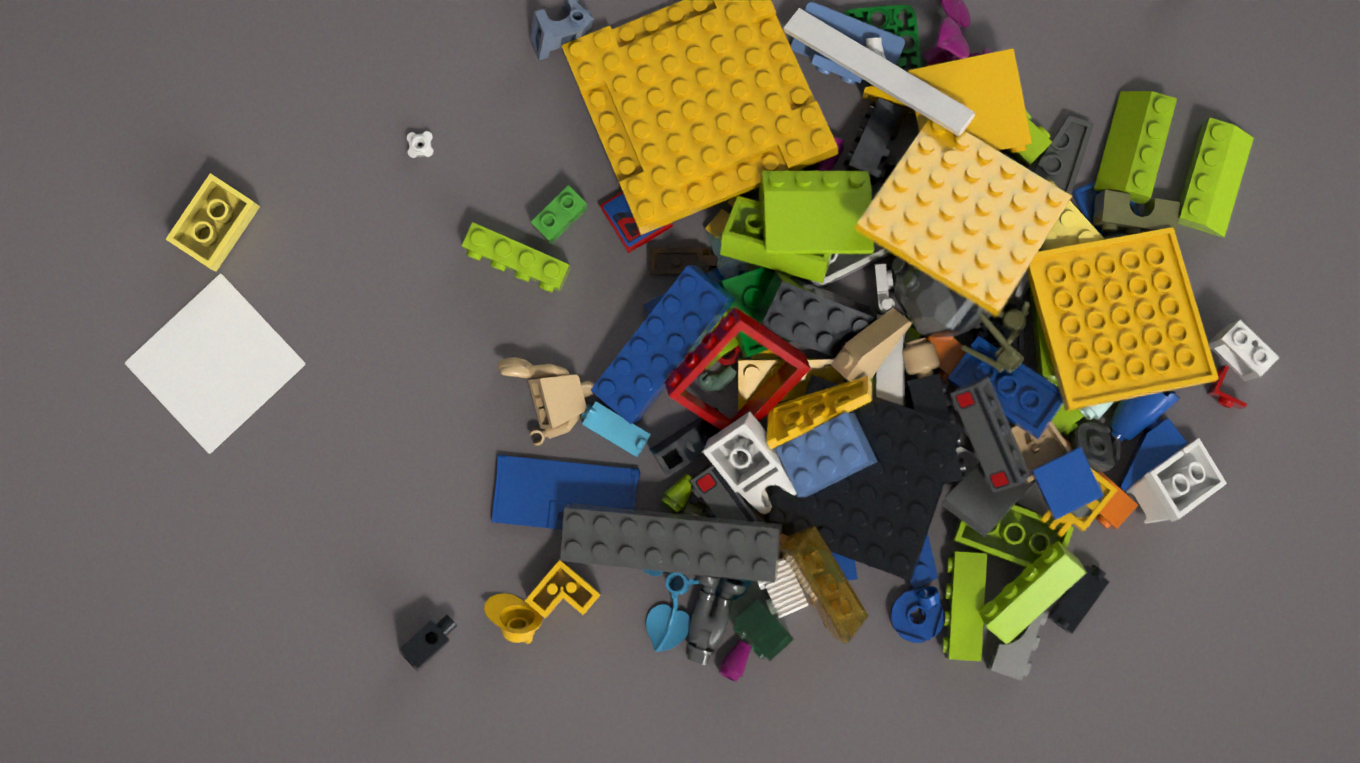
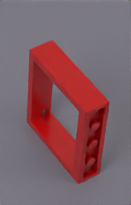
[664,307,811,430]

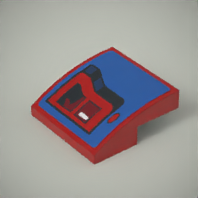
[599,192,673,253]

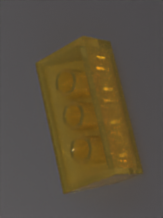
[780,526,869,644]

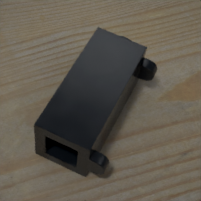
[1047,565,1110,634]

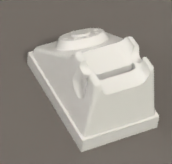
[1125,438,1227,524]

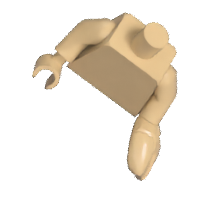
[498,357,594,446]

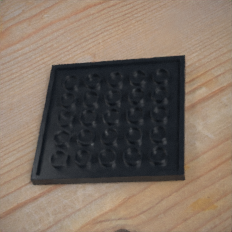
[764,375,963,581]

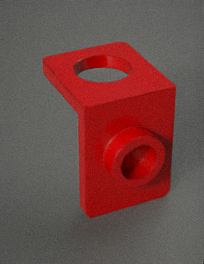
[1208,365,1247,409]

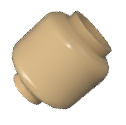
[902,338,940,378]

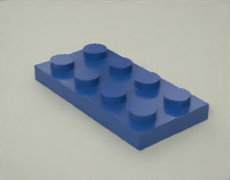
[948,336,1064,439]

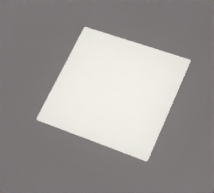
[125,274,305,454]

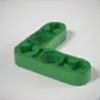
[843,4,921,72]

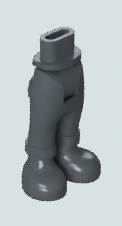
[687,575,746,665]

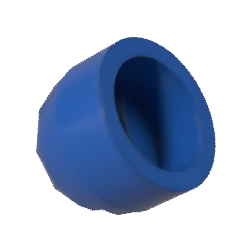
[917,586,940,610]

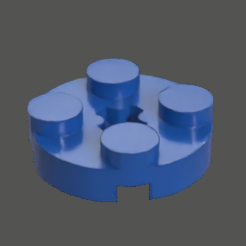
[890,589,945,643]

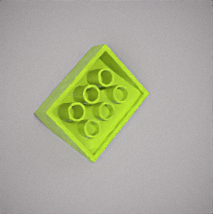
[759,171,874,254]

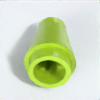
[660,474,693,514]

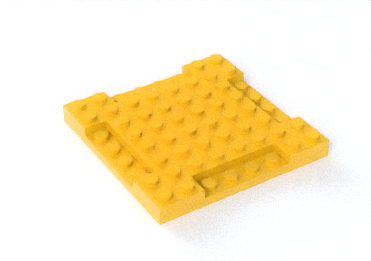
[561,0,838,235]

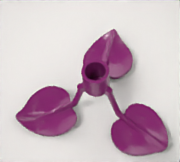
[925,0,993,66]

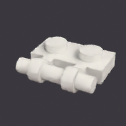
[875,264,895,315]

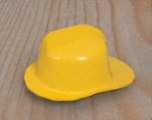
[484,593,543,644]

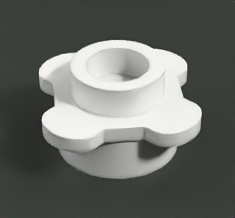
[407,131,434,158]

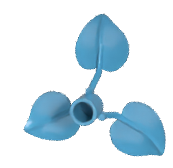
[643,569,753,652]

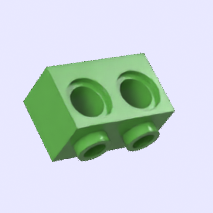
[531,185,588,245]

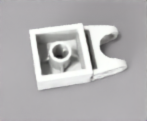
[703,411,797,514]

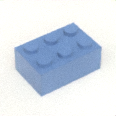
[775,412,877,497]

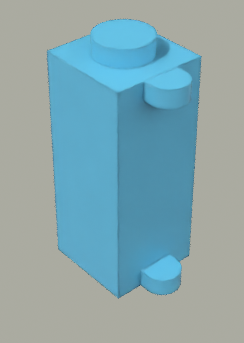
[581,402,651,458]

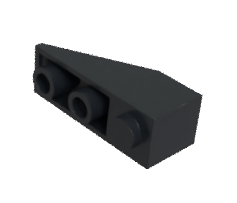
[649,407,721,477]

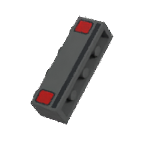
[951,376,1031,493]
[691,463,781,546]

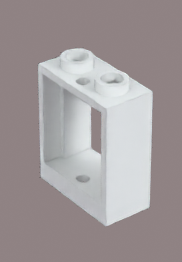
[1208,320,1280,381]

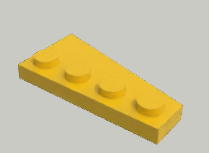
[766,376,872,449]

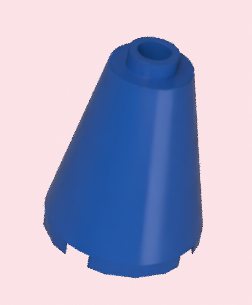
[1109,390,1180,442]

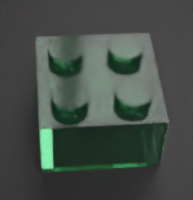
[732,598,794,661]

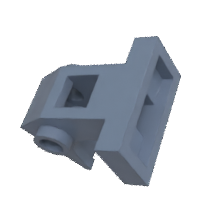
[529,0,594,60]

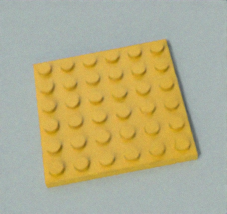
[855,119,1072,316]
[1026,227,1219,411]

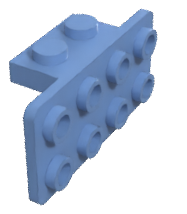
[791,1,905,84]

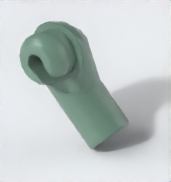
[698,365,737,391]

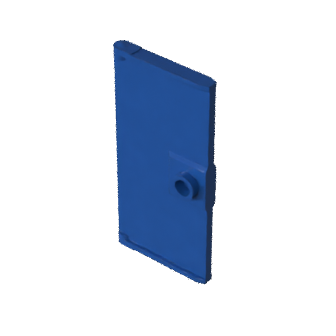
[492,454,641,530]

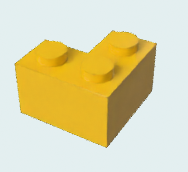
[525,560,601,618]

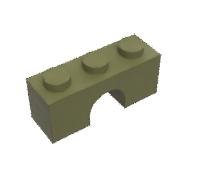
[1092,190,1180,235]

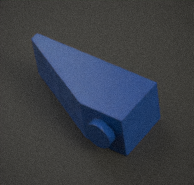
[1117,418,1188,491]

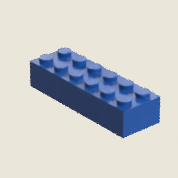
[591,265,736,424]

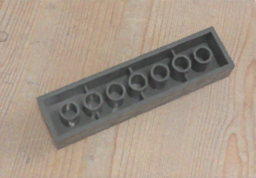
[560,503,782,583]

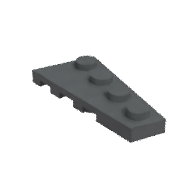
[1033,115,1094,195]

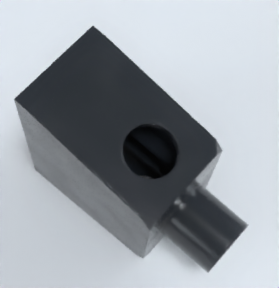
[399,614,457,672]

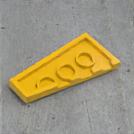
[737,358,844,411]

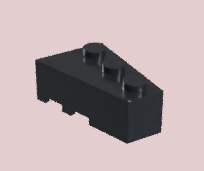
[843,98,908,186]

